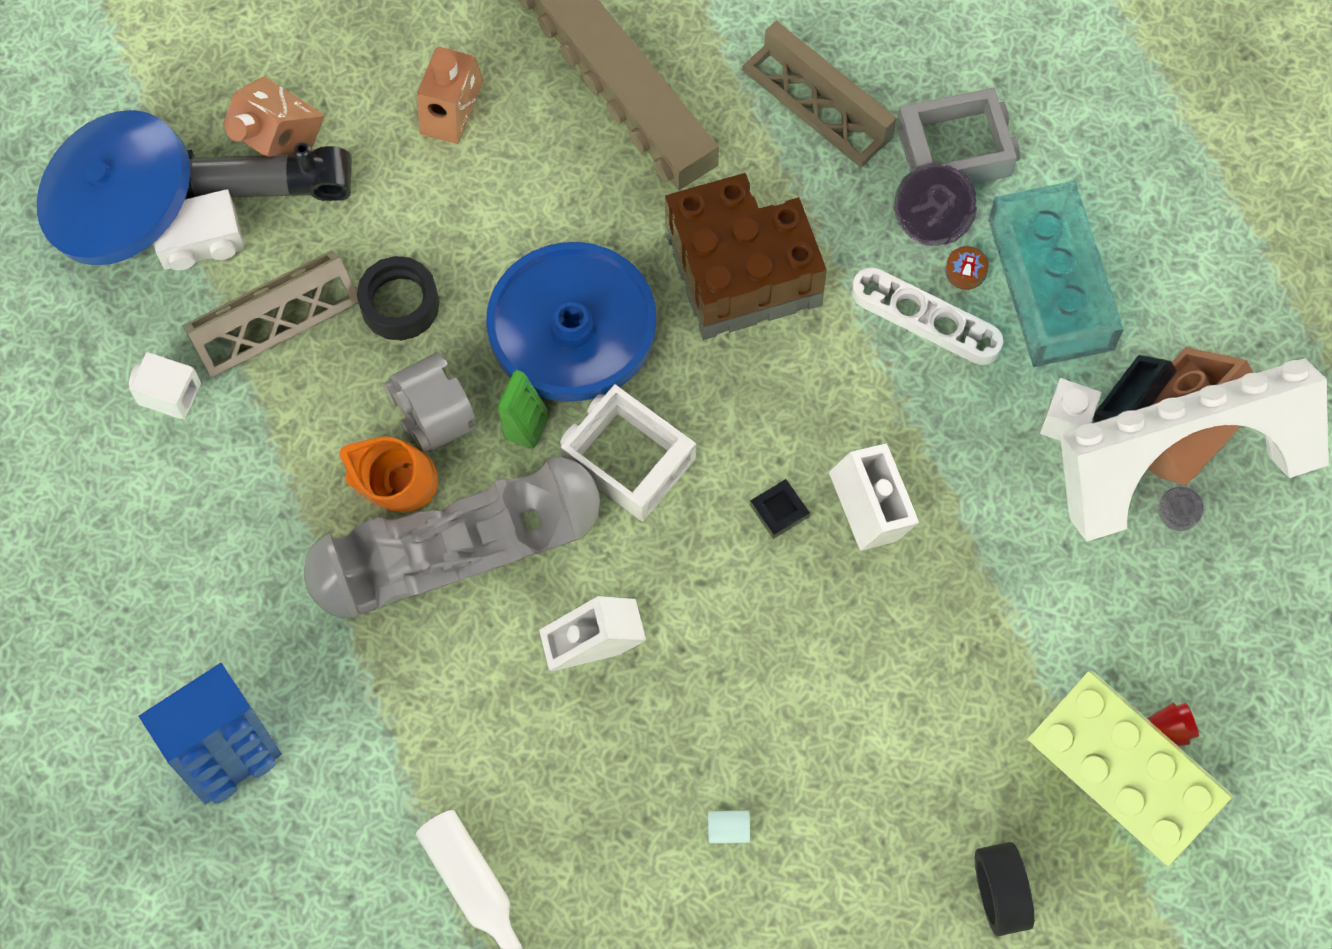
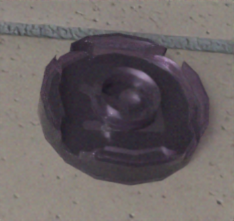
[893,162,977,246]

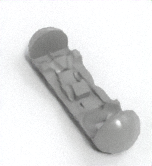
[304,456,600,618]

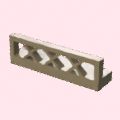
[742,20,897,168]
[182,250,359,378]

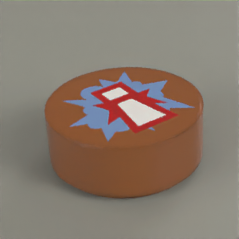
[945,246,988,290]

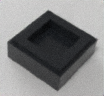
[750,479,810,539]

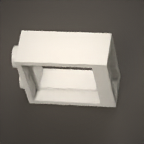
[560,384,696,522]

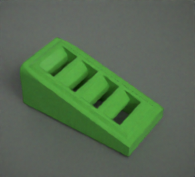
[498,370,549,449]

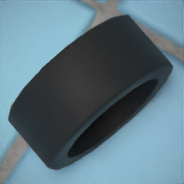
[357,256,440,341]
[974,842,1035,936]

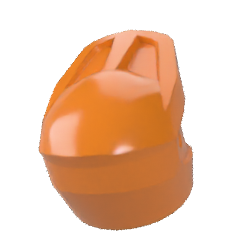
[339,436,438,513]

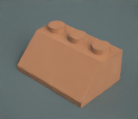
[1148,347,1253,485]

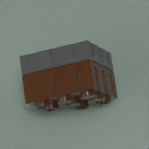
[665,172,827,340]

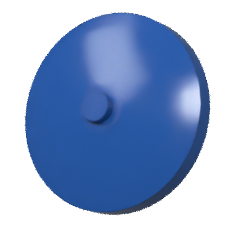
[36,110,190,265]
[486,242,657,402]

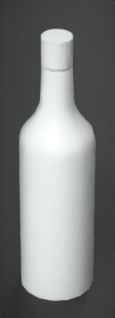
[415,810,523,949]

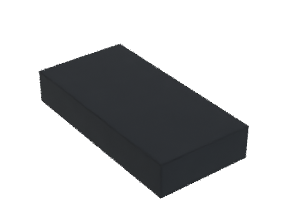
[1093,355,1177,422]

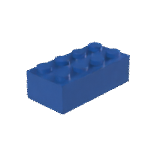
[138,662,282,805]

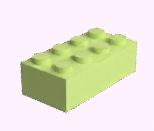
[1027,671,1233,867]

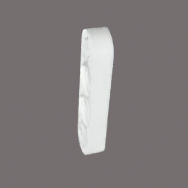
[852,268,1004,365]

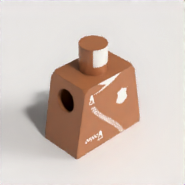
[417,47,484,144]
[223,76,325,157]

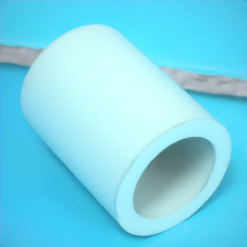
[708,810,750,844]

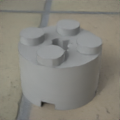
[383,352,477,453]

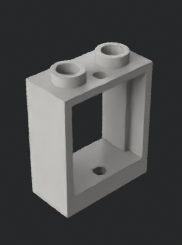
[896,87,1020,185]

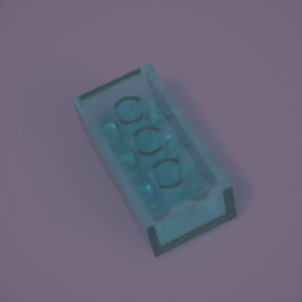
[988,180,1124,367]

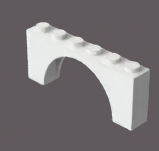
[1060,358,1329,542]

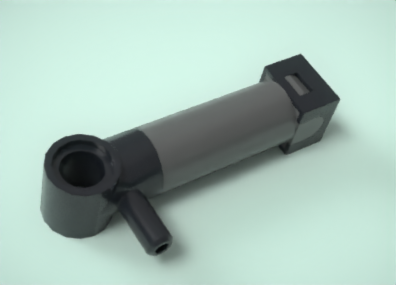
[185,142,352,201]

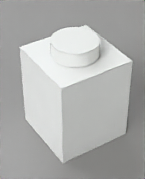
[129,352,201,420]
[1040,378,1101,441]

